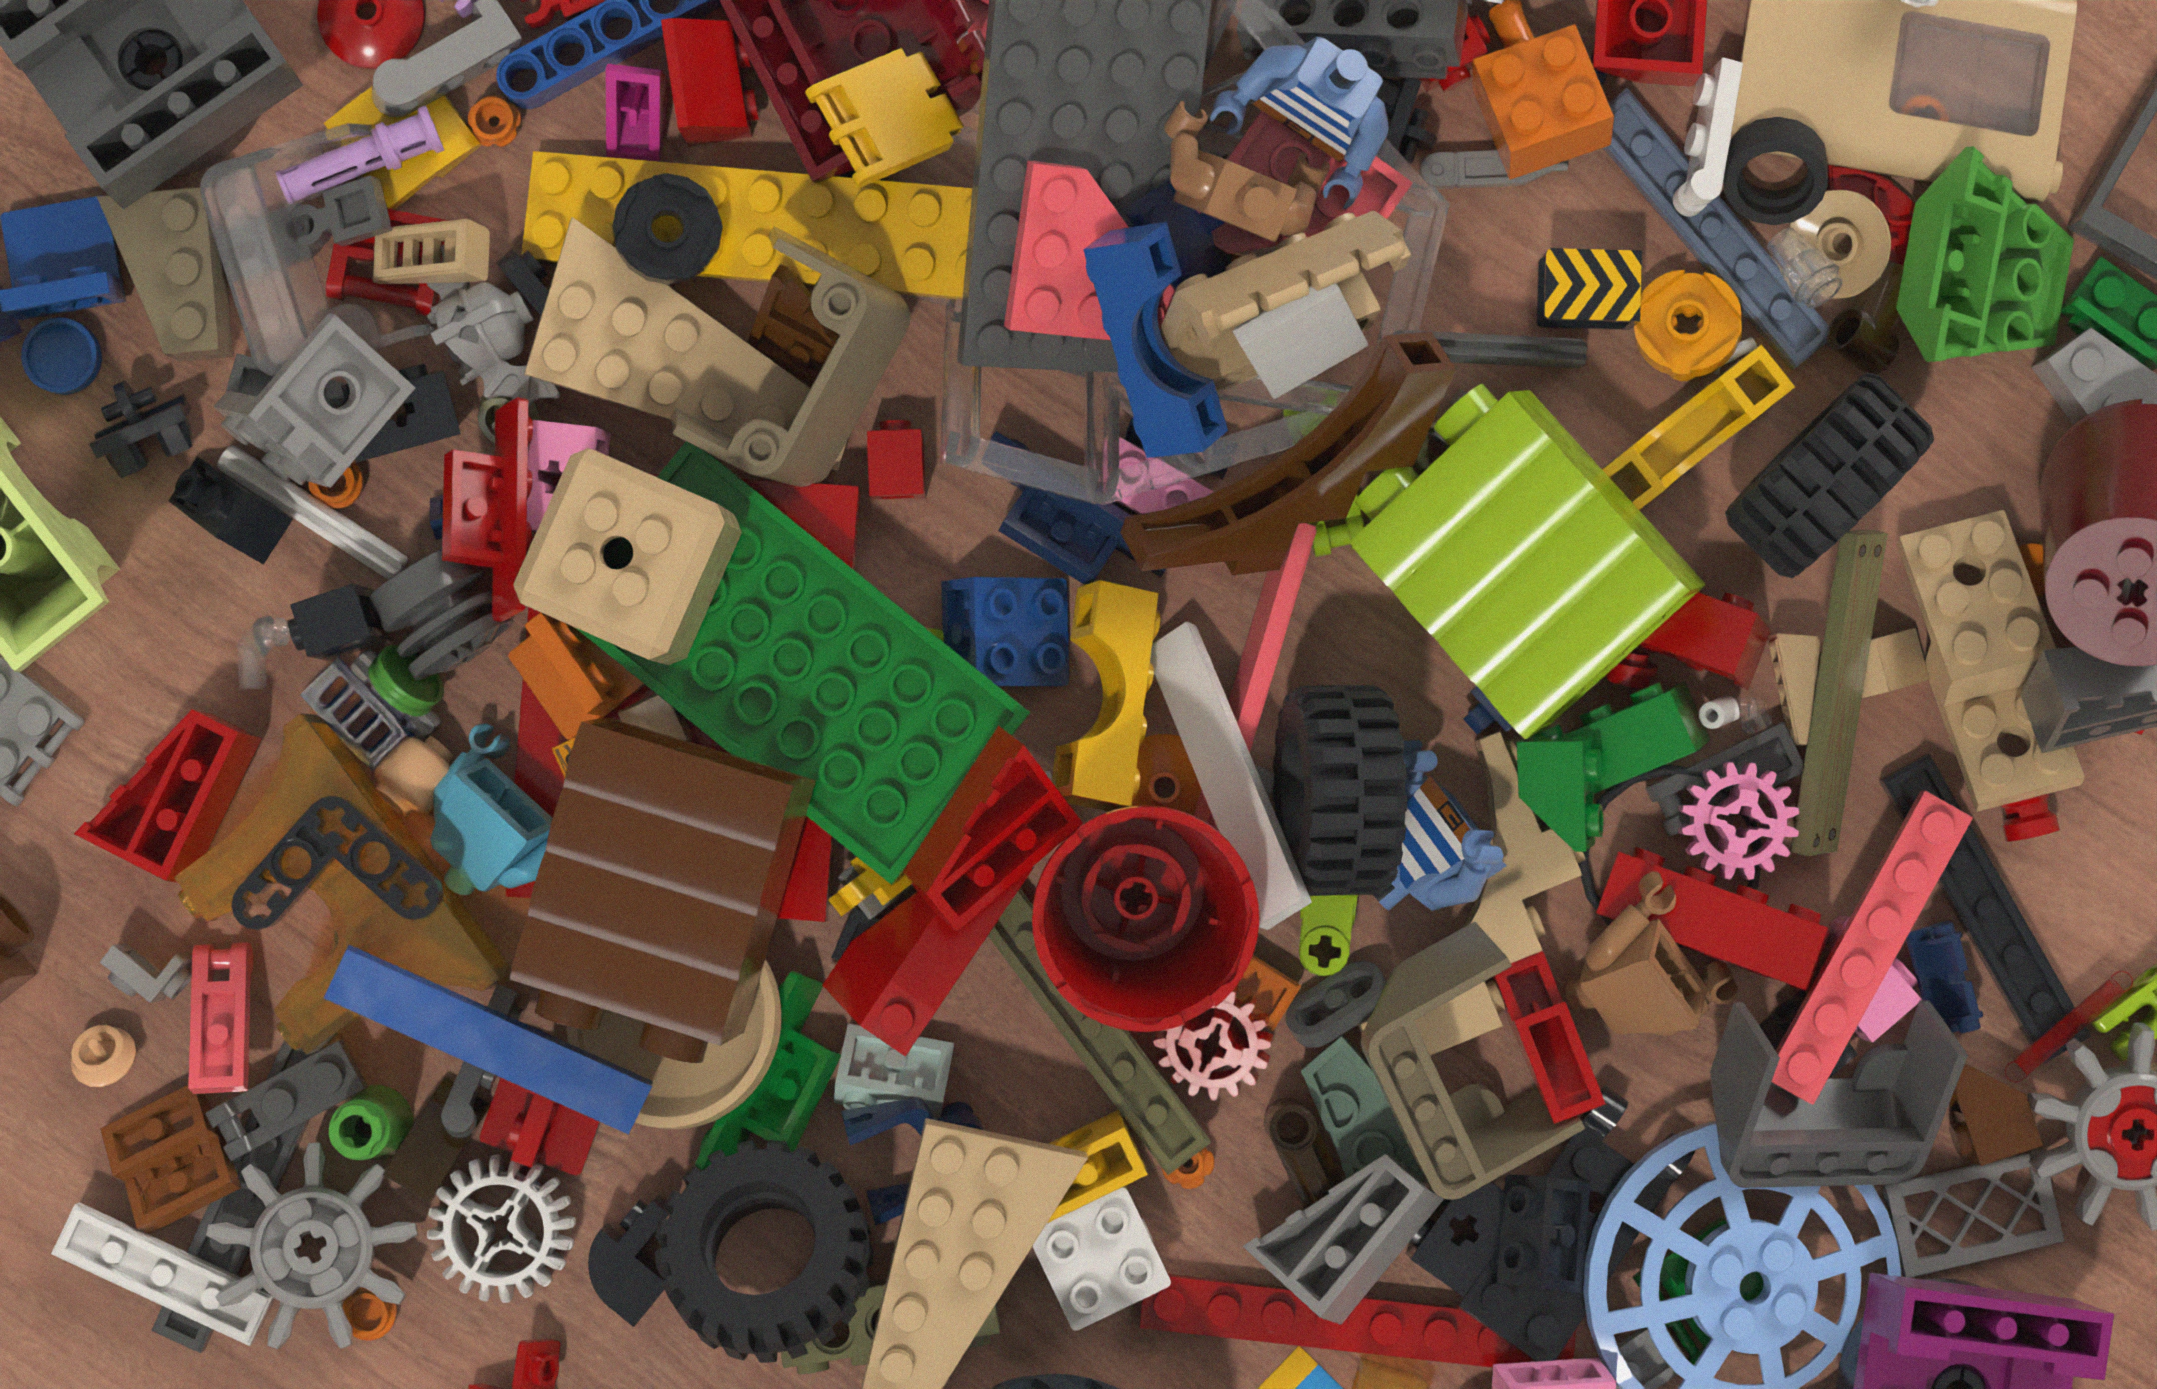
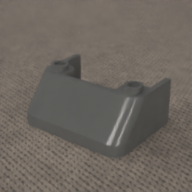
[1710,1000,1968,1188]

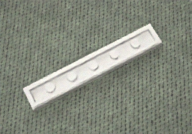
[1150,621,1312,930]

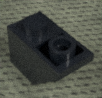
[168,456,293,565]

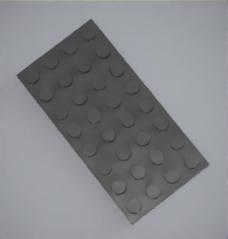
[957,0,1211,373]

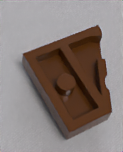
[747,264,840,384]

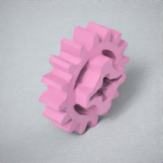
[1678,762,1799,880]

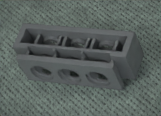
[1237,0,1468,79]

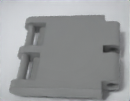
[0,655,85,807]

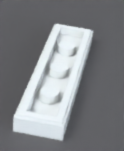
[51,1202,274,1346]

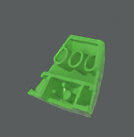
[1896,146,2074,362]

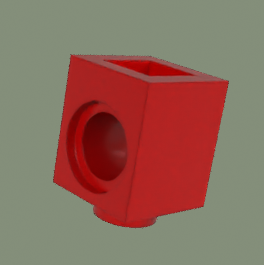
[867,420,926,500]

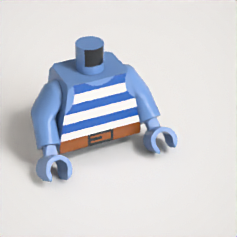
[1210,37,1389,209]
[1373,740,1507,911]

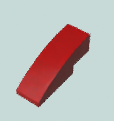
[1491,951,1606,1124]

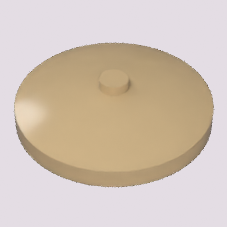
[567,959,781,1129]

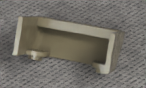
[671,226,910,487]
[1361,922,1585,1200]

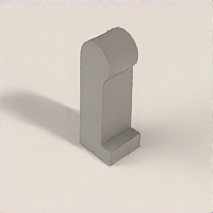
[372,0,522,117]

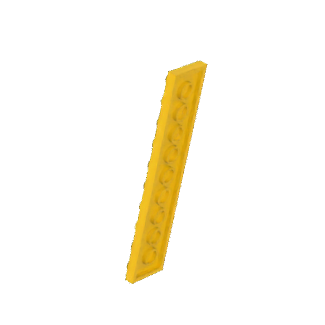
[521,151,972,300]

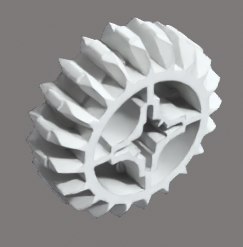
[427,1154,576,1303]

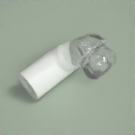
[1699,696,1772,735]

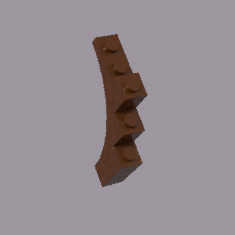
[1120,331,1456,575]

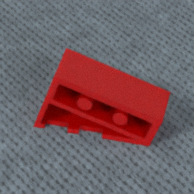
[903,726,1083,932]

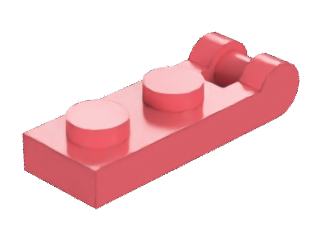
[188,942,254,1094]

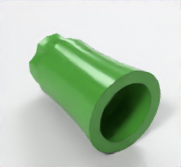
[328,1085,414,1160]

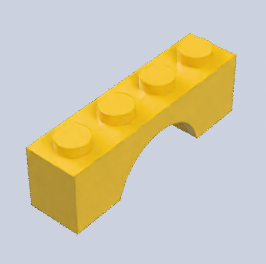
[1602,344,1795,510]
[1052,580,1161,811]

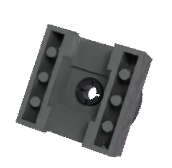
[0,0,303,210]

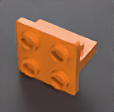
[508,613,645,740]

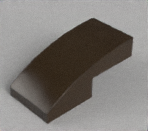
[383,1078,491,1203]

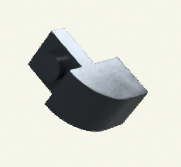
[588,1195,670,1327]

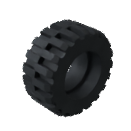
[1725,373,1934,578]
[1273,685,1407,896]
[655,1140,873,1363]

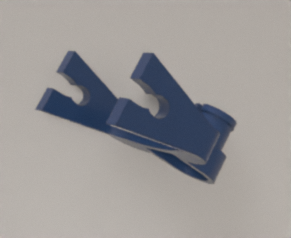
[841,1097,984,1226]

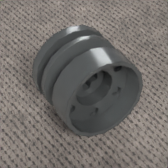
[367,549,514,680]

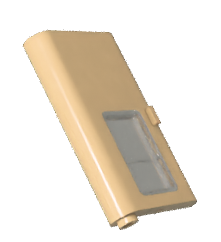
[1730,0,2077,203]

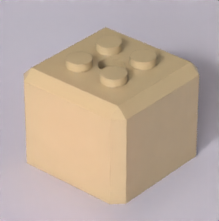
[513,448,742,665]

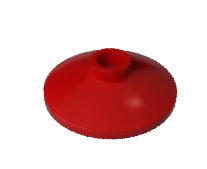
[317,0,425,69]

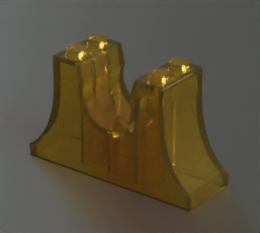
[174,713,512,1055]

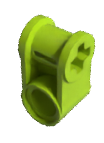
[1299,895,1358,976]

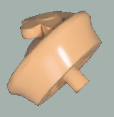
[71,1025,137,1087]

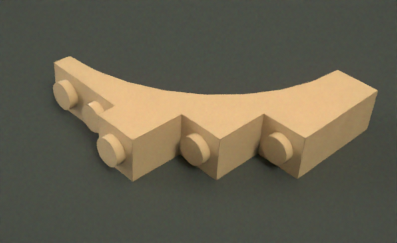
[1358,732,1585,1056]

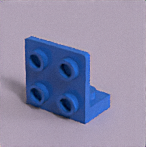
[0,195,126,320]
[941,577,1069,686]

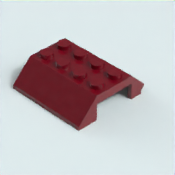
[720,0,986,183]

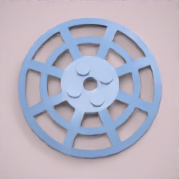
[1583,1121,1901,1389]

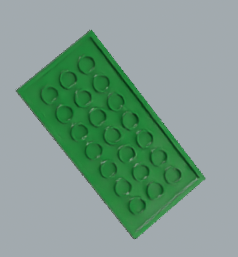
[576,441,1031,885]

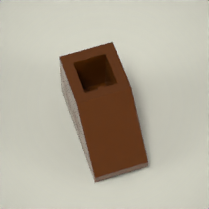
[1949,1063,2043,1166]

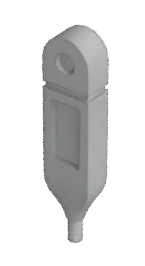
[1419,150,1568,189]

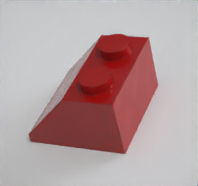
[1592,0,1707,87]
[661,18,759,147]

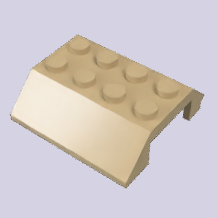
[1160,210,1411,393]

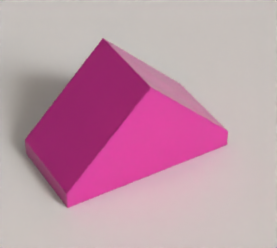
[606,64,670,162]

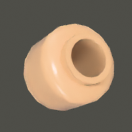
[374,736,454,817]

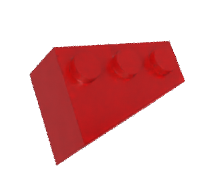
[1637,588,1771,691]
[74,709,262,885]

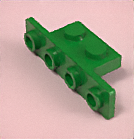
[695,971,841,1171]

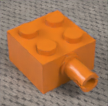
[1472,0,1614,180]

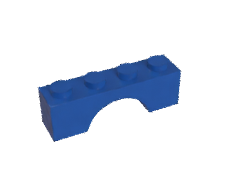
[1083,222,1228,458]

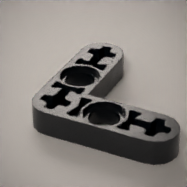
[231,796,444,930]

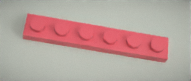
[1771,791,1973,1105]

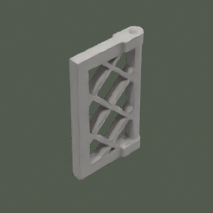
[1883,1148,2065,1278]

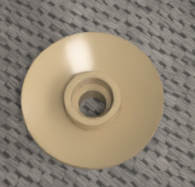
[1786,190,1891,299]

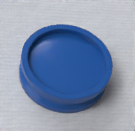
[21,317,102,395]

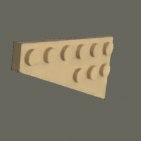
[524,217,847,472]
[861,1118,1088,1389]

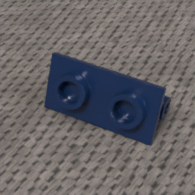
[1906,920,1984,1033]

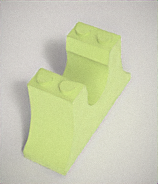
[0,416,121,672]

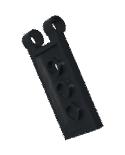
[1455,1085,1695,1362]

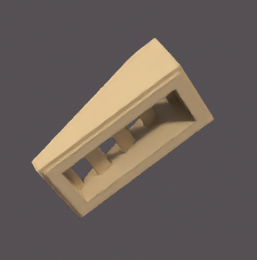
[373,219,490,284]
[1768,633,1820,746]

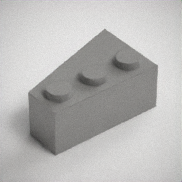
[2031,328,2157,425]
[1243,1154,1444,1324]

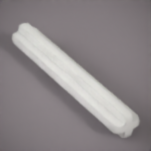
[217,445,408,580]

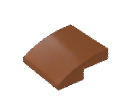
[100,1085,242,1234]

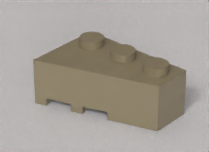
[97,187,233,362]

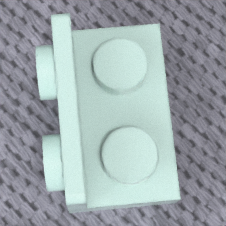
[834,1023,954,1119]

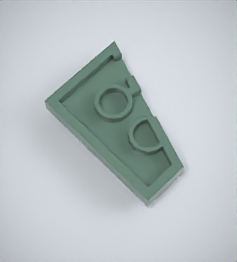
[1301,1034,1425,1180]

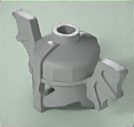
[427,245,560,407]

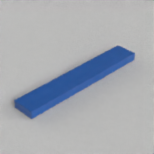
[324,945,653,1135]

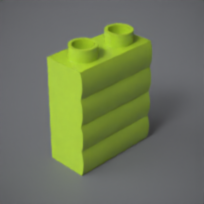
[1349,384,1706,740]

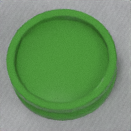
[368,645,444,717]

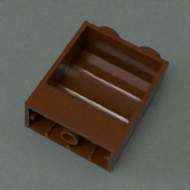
[510,717,816,1063]

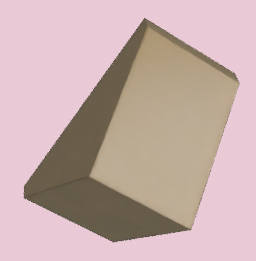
[1817,628,1930,698]

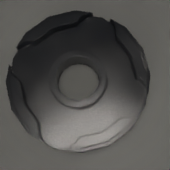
[612,173,723,285]

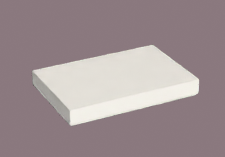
[1233,283,1369,399]

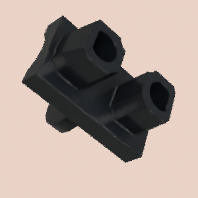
[1376,77,1437,167]
[89,381,195,478]

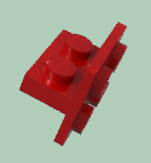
[479,1077,600,1176]

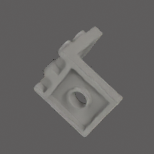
[213,313,415,488]

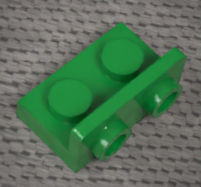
[2061,256,2157,371]

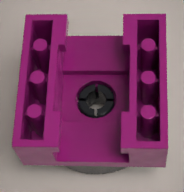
[1836,1273,2114,1389]

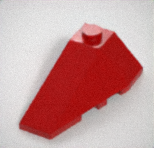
[822,867,1034,1057]

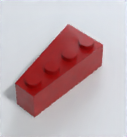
[1596,847,1831,993]

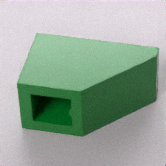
[1517,735,1604,852]

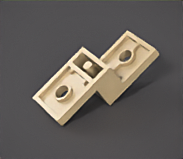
[1897,510,2085,812]

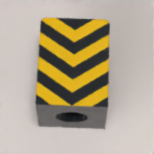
[1536,248,1642,330]

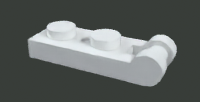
[1673,57,1743,217]

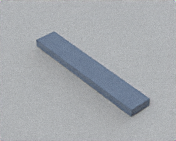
[1603,88,1830,371]

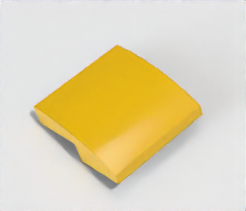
[323,86,482,210]

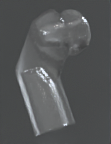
[237,615,291,690]

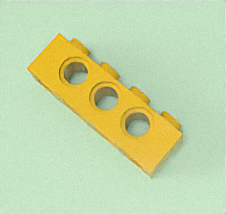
[1047,1110,1148,1223]

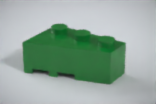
[1534,681,1711,793]

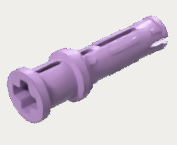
[275,105,445,205]

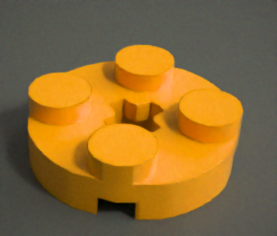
[1634,270,1742,381]

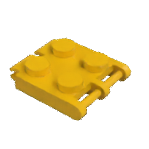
[805,48,964,187]

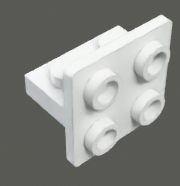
[1033,1186,1171,1331]

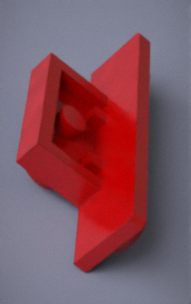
[442,397,533,622]

